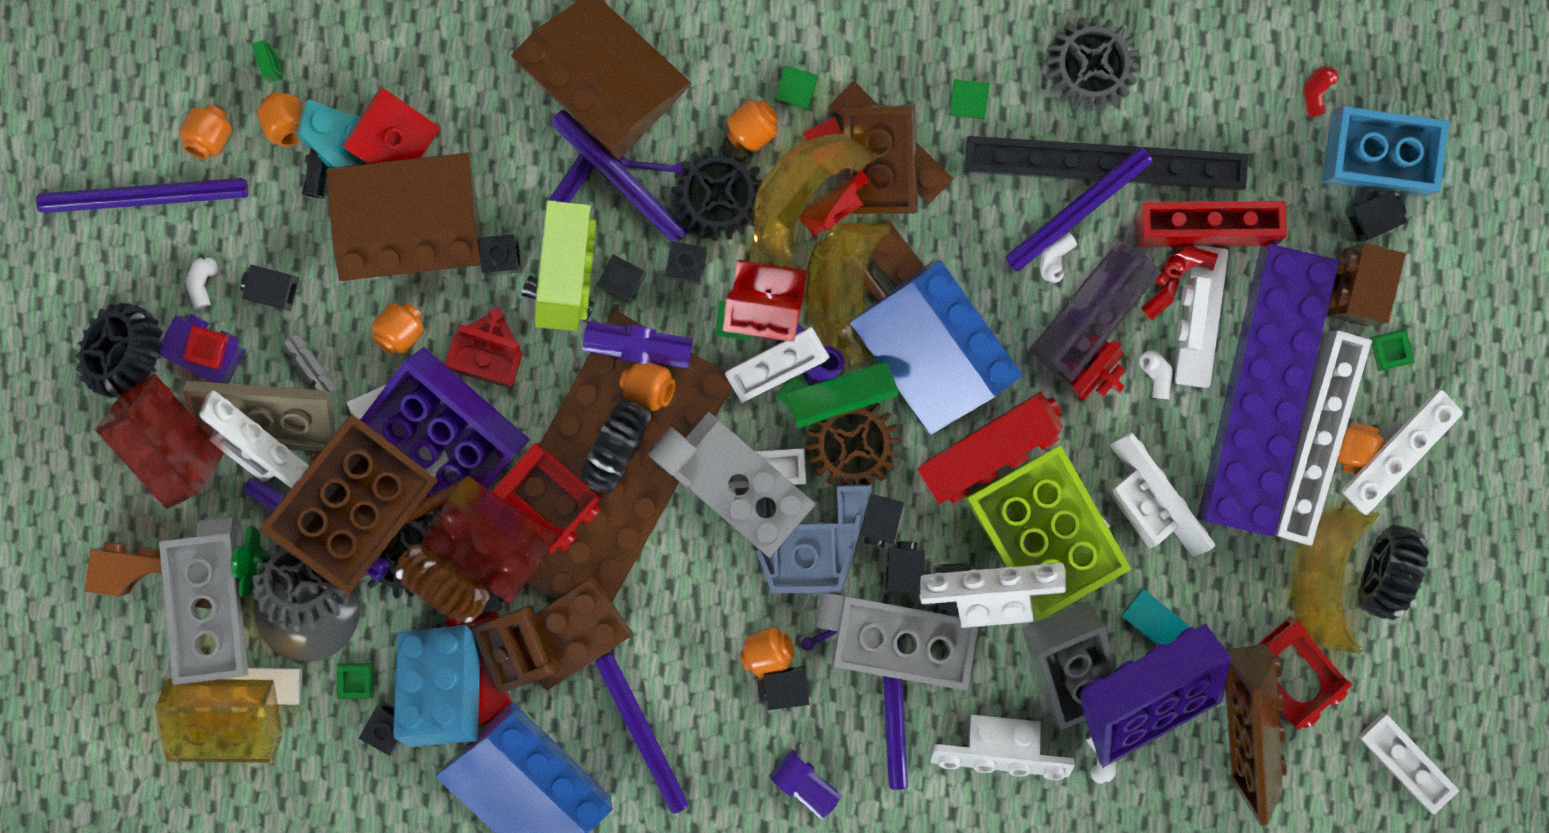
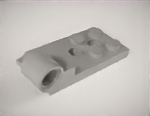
[647,412,816,558]
[159,516,248,685]
[816,593,979,691]

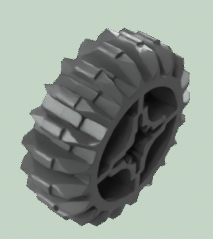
[1044,16,1140,113]
[252,544,348,632]

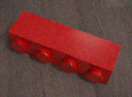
[1135,201,1287,247]
[917,391,1064,505]

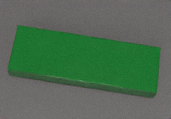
[786,361,899,428]

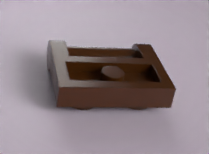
[838,219,924,302]
[471,605,557,693]

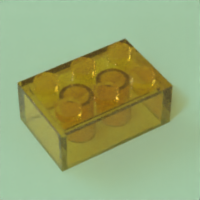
[155,679,283,763]

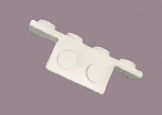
[1174,246,1228,388]
[1342,390,1463,515]
[199,391,309,488]
[1108,433,1215,557]
[920,563,1066,628]
[930,715,1075,780]

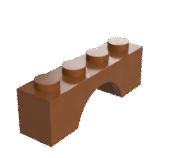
[84,542,212,609]

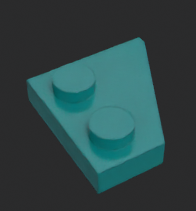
[295,100,365,168]

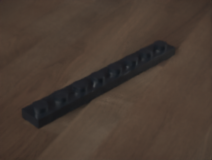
[964,136,1248,191]

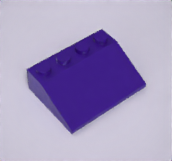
[360,347,531,524]
[1081,623,1231,768]

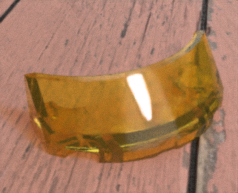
[752,134,878,269]
[805,222,890,367]
[1290,507,1380,654]

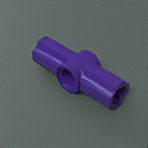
[582,321,693,368]

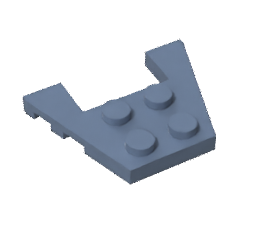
[735,484,872,593]

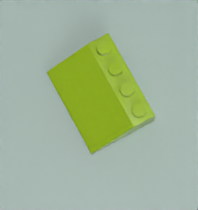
[964,445,1131,622]

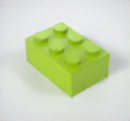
[535,200,596,332]

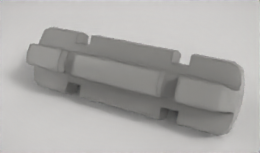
[282,335,336,395]

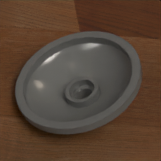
[254,575,360,662]

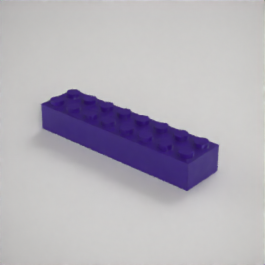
[1197,244,1339,537]

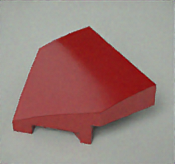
[799,170,869,237]
[445,307,523,389]

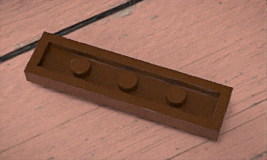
[829,81,954,205]

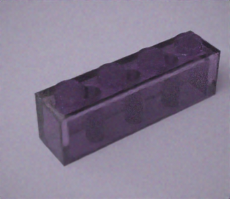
[1029,241,1161,382]

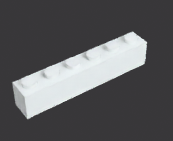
[1275,330,1372,546]

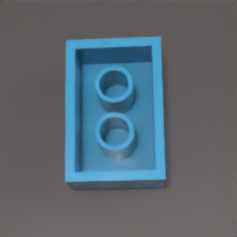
[1322,107,1450,197]
[393,625,480,747]

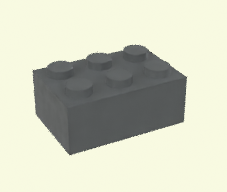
[1022,601,1116,730]

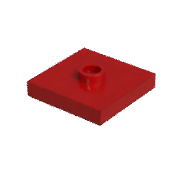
[341,86,441,164]

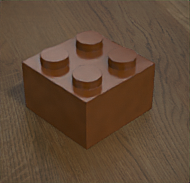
[1327,243,1406,327]

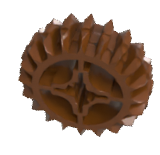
[805,403,901,488]
[394,544,490,622]

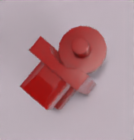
[1062,335,1126,402]

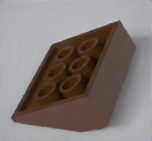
[511,0,692,160]
[327,152,482,281]
[258,414,438,595]
[1225,644,1287,826]

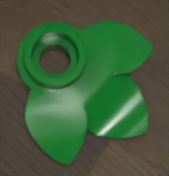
[230,526,270,597]

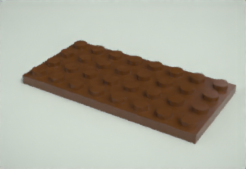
[478,310,732,603]

